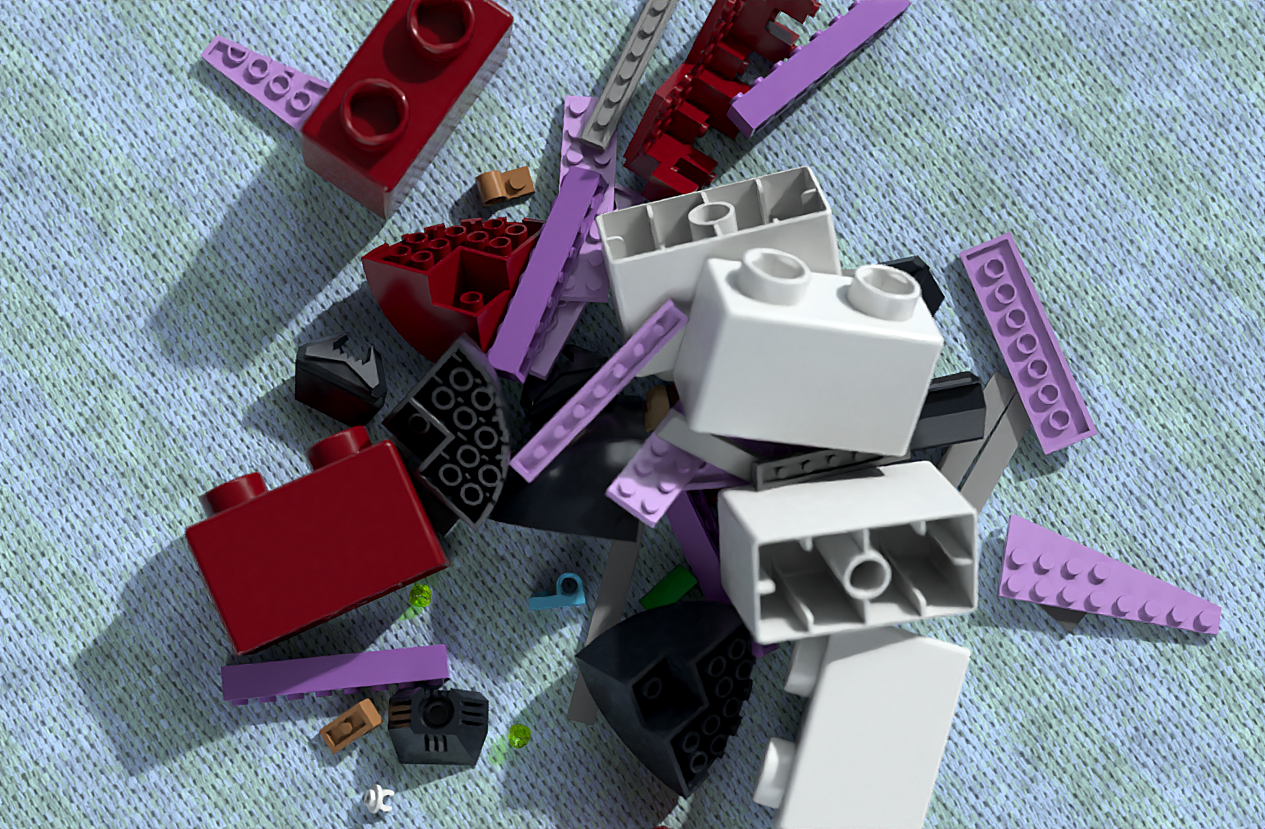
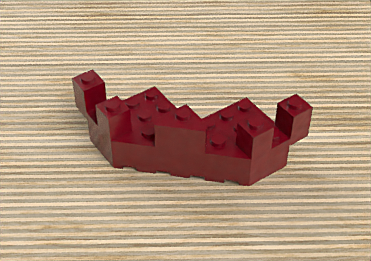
[623,0,822,202]

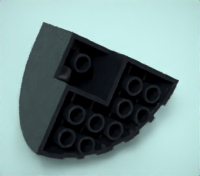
[381,332,512,532]
[487,395,646,543]
[574,601,756,800]

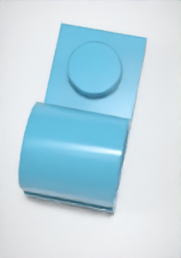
[528,572,586,611]

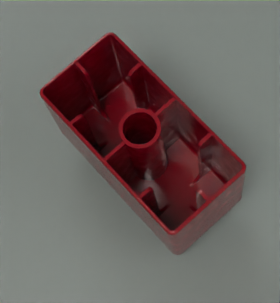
[300,0,514,220]
[184,426,451,656]

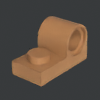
[475,166,535,208]
[319,698,384,755]

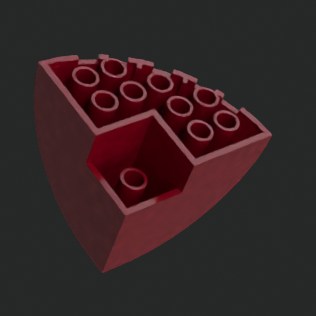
[361,217,547,364]

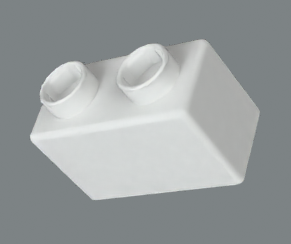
[595,166,842,381]
[672,249,944,456]
[718,461,978,644]
[752,625,971,829]

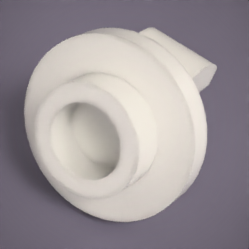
[364,784,394,813]

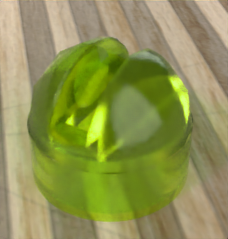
[408,584,432,607]
[508,724,532,749]

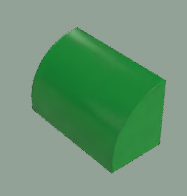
[638,564,698,610]

